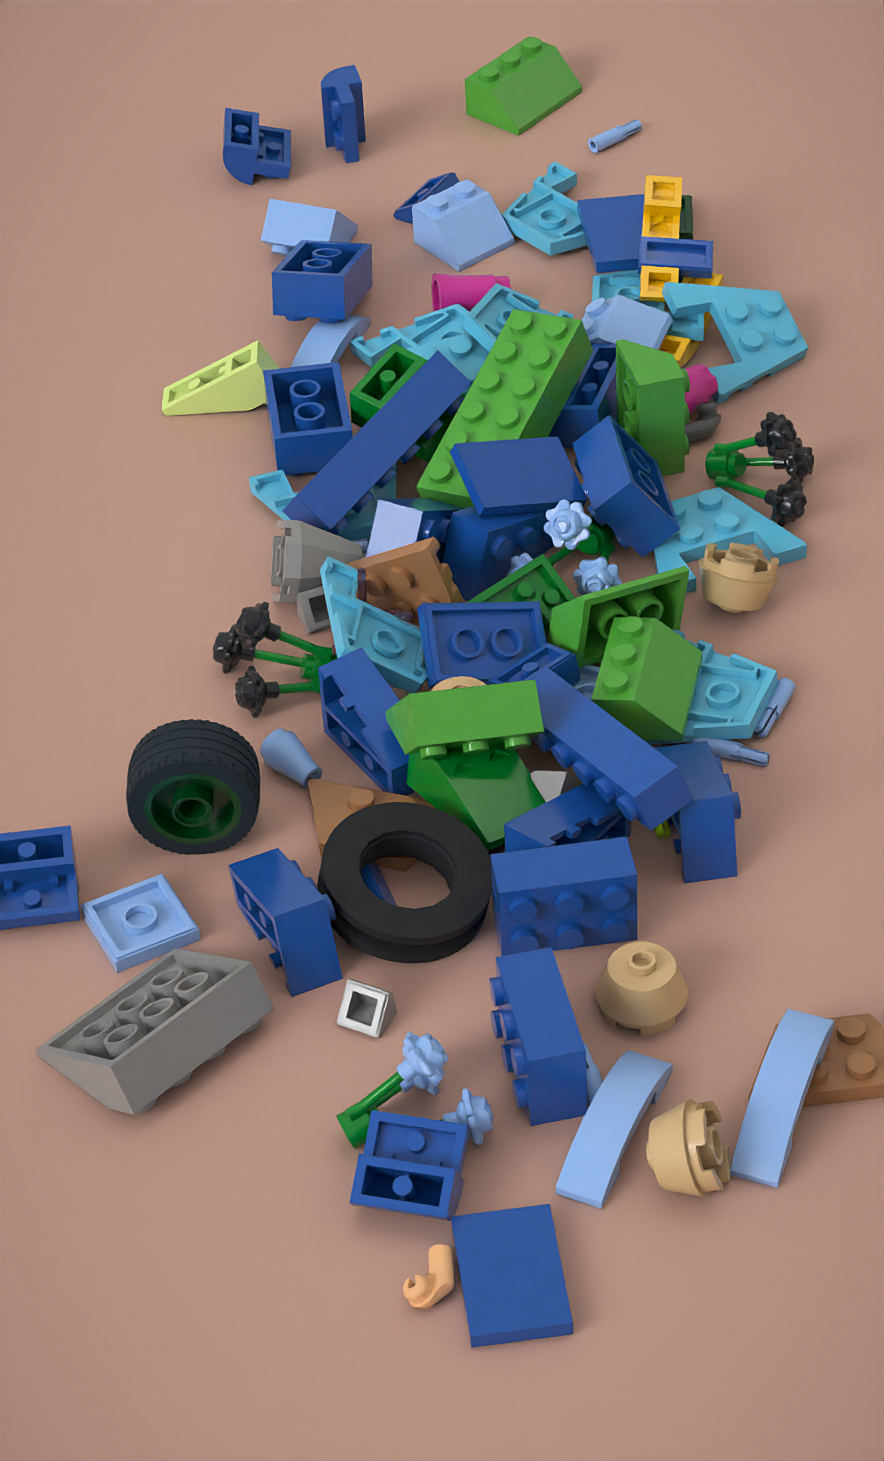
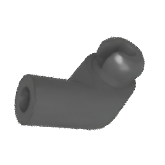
[685,402,721,443]

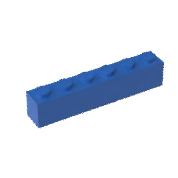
[282,350,472,535]
[531,668,694,831]

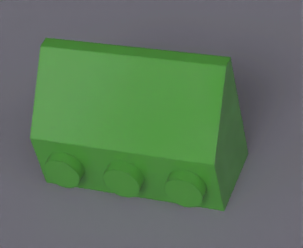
[465,36,582,136]
[616,339,690,476]
[548,566,690,668]
[591,616,703,741]
[385,680,544,760]

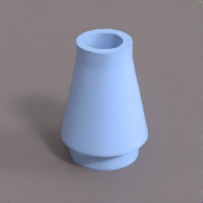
[260,728,322,789]

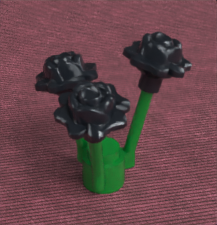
[705,412,814,527]
[213,601,338,718]

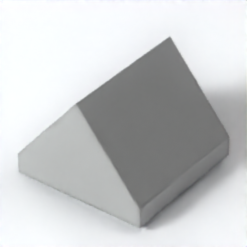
[296,586,331,633]
[530,770,583,802]
[336,979,397,1038]

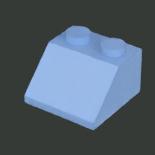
[412,179,514,272]
[261,199,358,257]
[582,295,673,350]

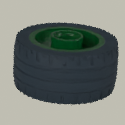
[126,719,261,855]

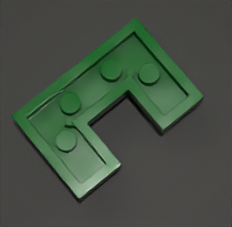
[466,554,575,636]

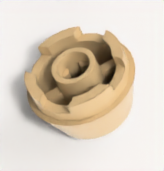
[699,543,780,613]
[595,941,689,1036]
[646,1099,730,1198]

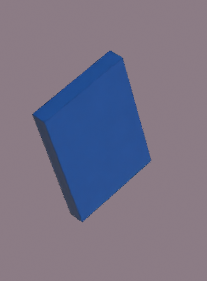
[577,194,644,273]
[450,436,588,516]
[417,601,546,688]
[451,1204,573,1348]

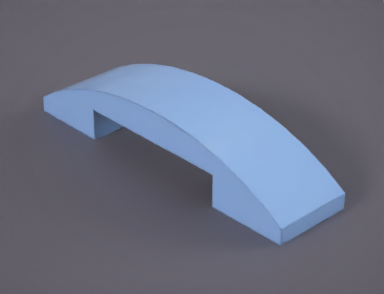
[291,314,371,367]
[730,1009,834,1188]
[555,1050,673,1209]

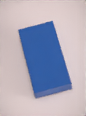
[638,236,714,279]

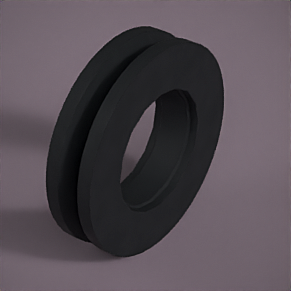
[317,802,492,963]

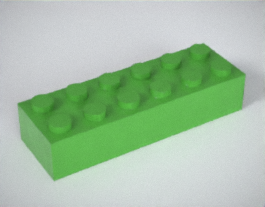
[416,309,593,508]

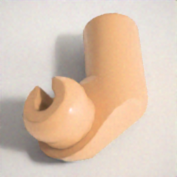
[403,1244,455,1309]

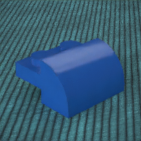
[321,65,366,163]
[223,108,291,185]
[0,825,80,930]
[349,1110,470,1221]

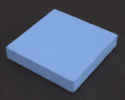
[80,873,201,973]

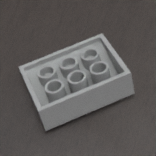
[36,948,274,1115]

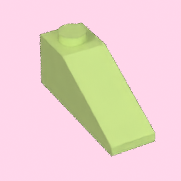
[161,340,280,416]

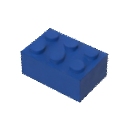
[272,240,373,323]
[263,362,353,476]
[572,415,680,557]
[490,836,638,956]
[489,947,587,1126]

